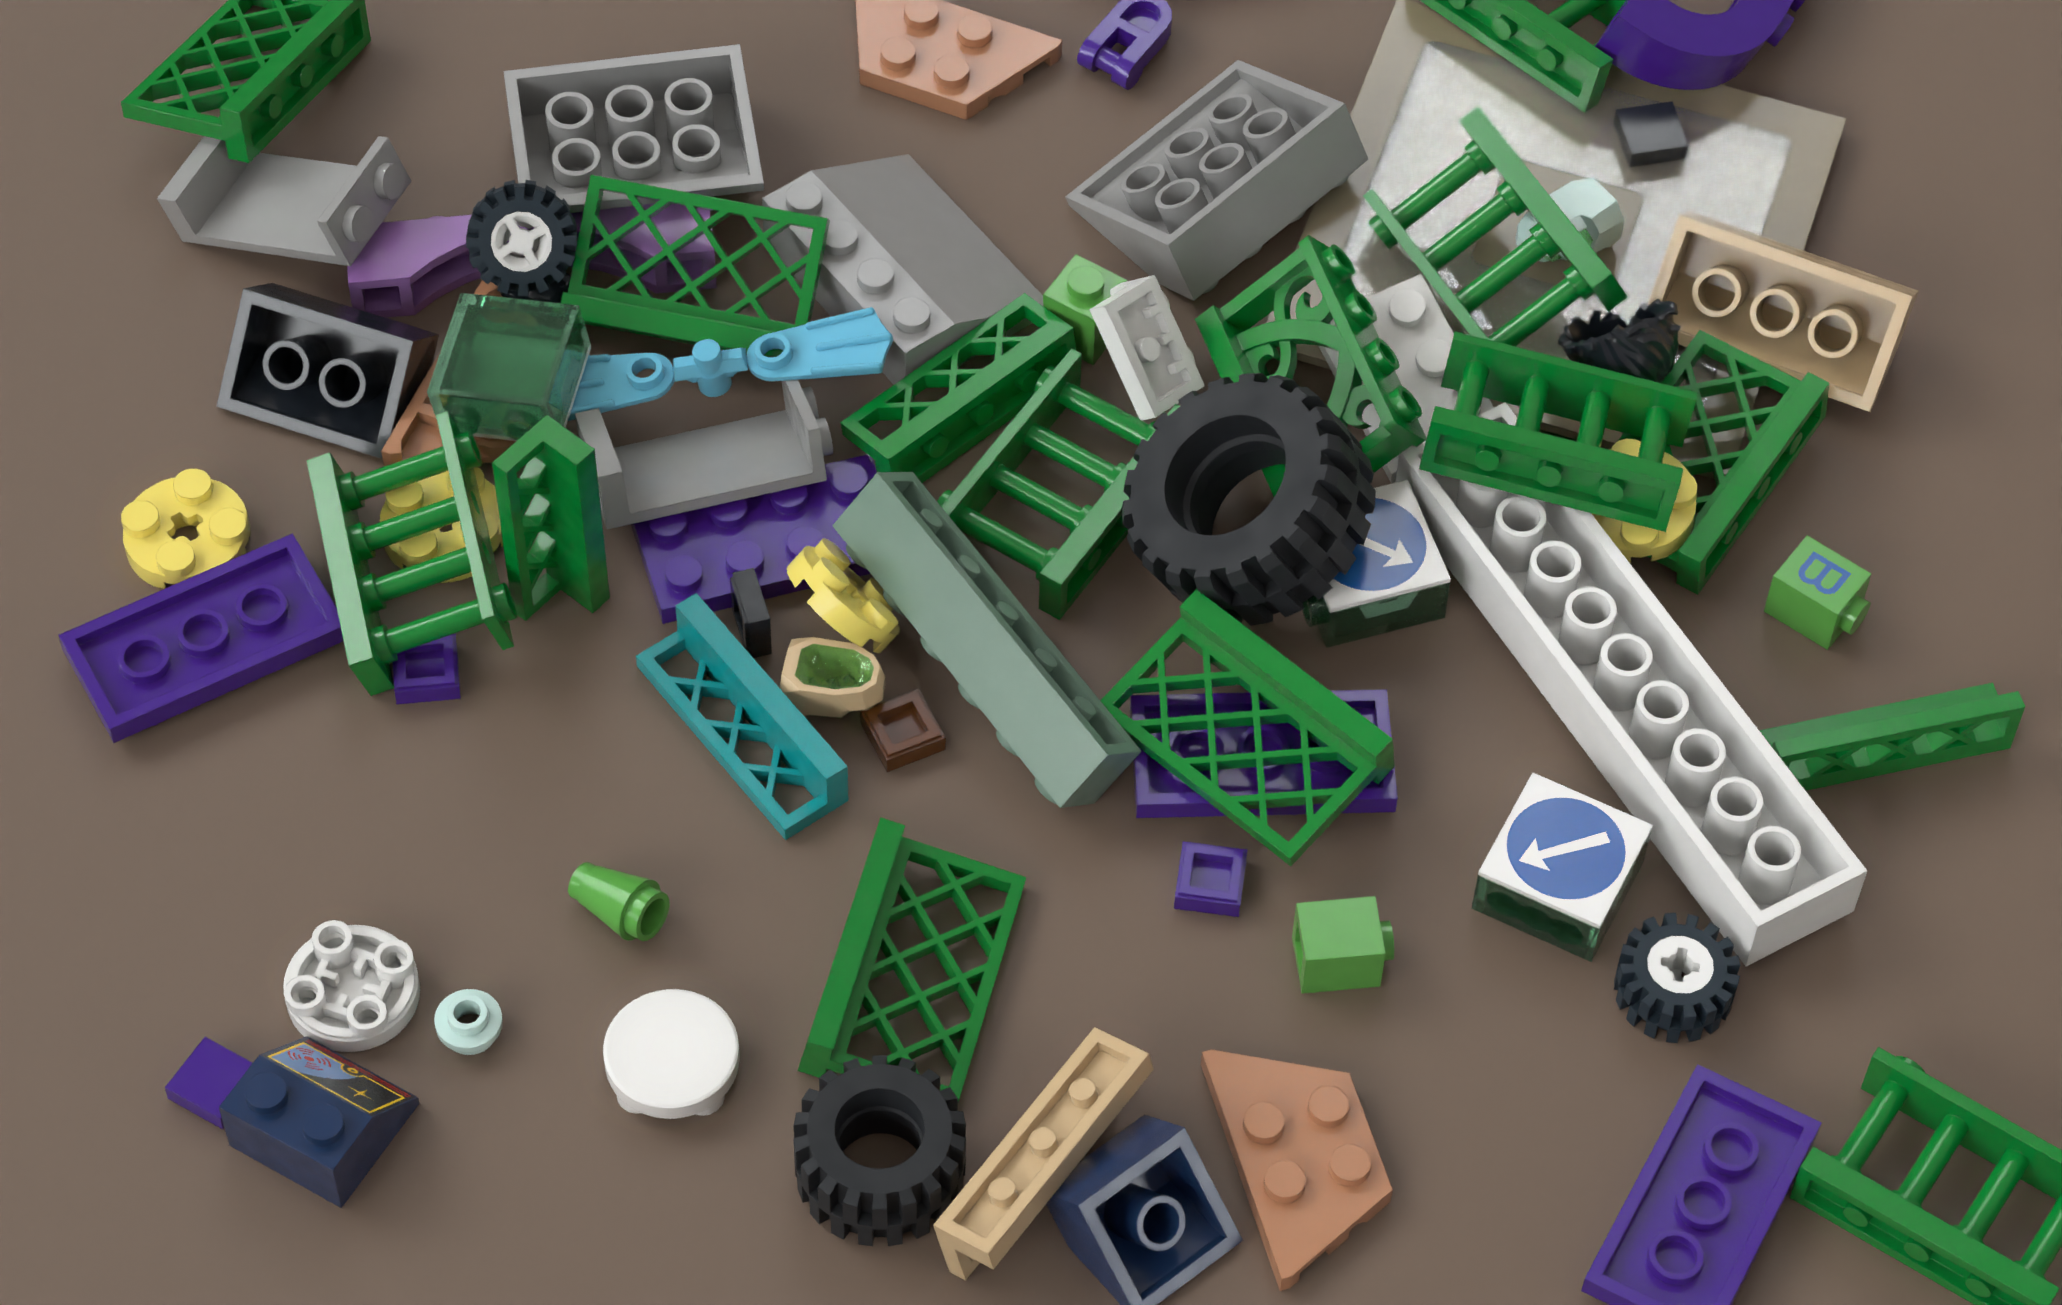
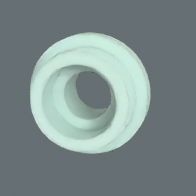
[434,989,503,1055]

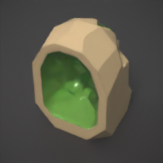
[780,637,886,718]

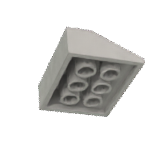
[503,44,764,213]
[1065,60,1369,301]
[762,154,1043,385]

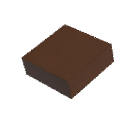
[860,689,946,772]

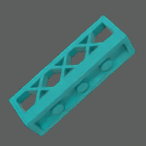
[636,593,849,840]

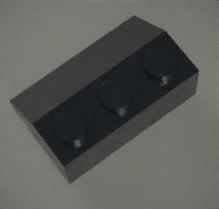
[216,283,439,459]

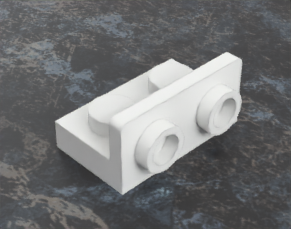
[1089,275,1205,421]

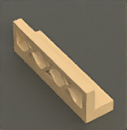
[933,1027,1154,1281]

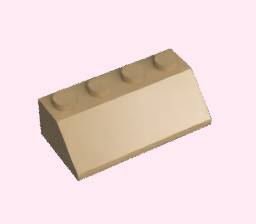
[1648,211,1919,412]

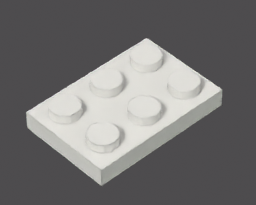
[1319,274,1494,483]

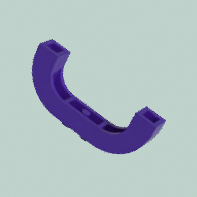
[1595,0,1805,90]

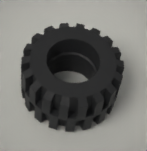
[793,1055,966,1247]

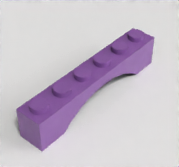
[347,203,717,318]

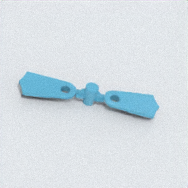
[568,307,893,421]

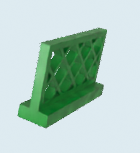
[121,0,371,163]
[559,175,830,357]
[1618,330,1830,595]
[1100,589,1395,866]
[797,817,1027,1102]

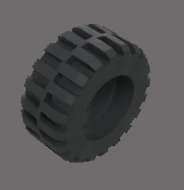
[1122,373,1376,626]

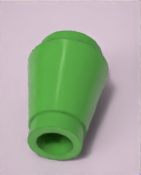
[568,862,670,941]

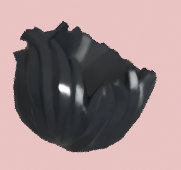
[1558,299,1681,383]

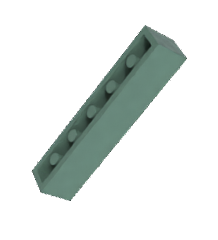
[833,472,1141,808]

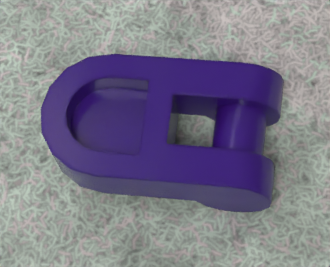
[1077,0,1172,90]

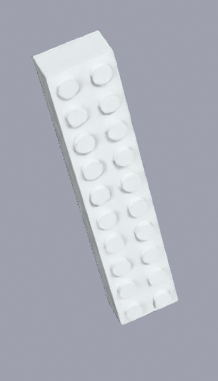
[1395,402,1867,966]

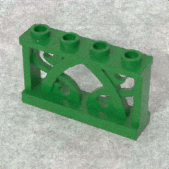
[1195,235,1427,497]

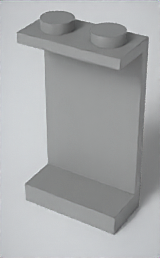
[157,136,411,266]
[575,380,833,529]

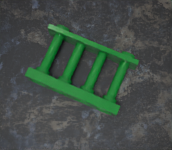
[1420,0,1626,113]
[1363,106,1628,347]
[1419,331,1698,532]
[937,348,1180,620]
[306,411,518,696]
[1790,1047,2062,1305]

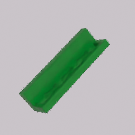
[840,293,1076,483]
[492,415,610,621]
[1759,682,2025,791]

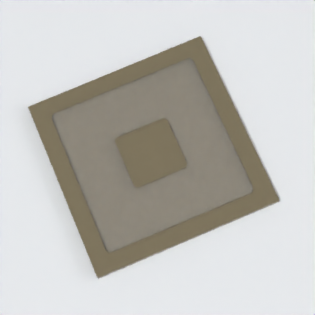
[1266,0,1846,479]

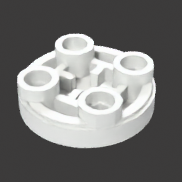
[283,920,420,1052]
[603,989,740,1119]

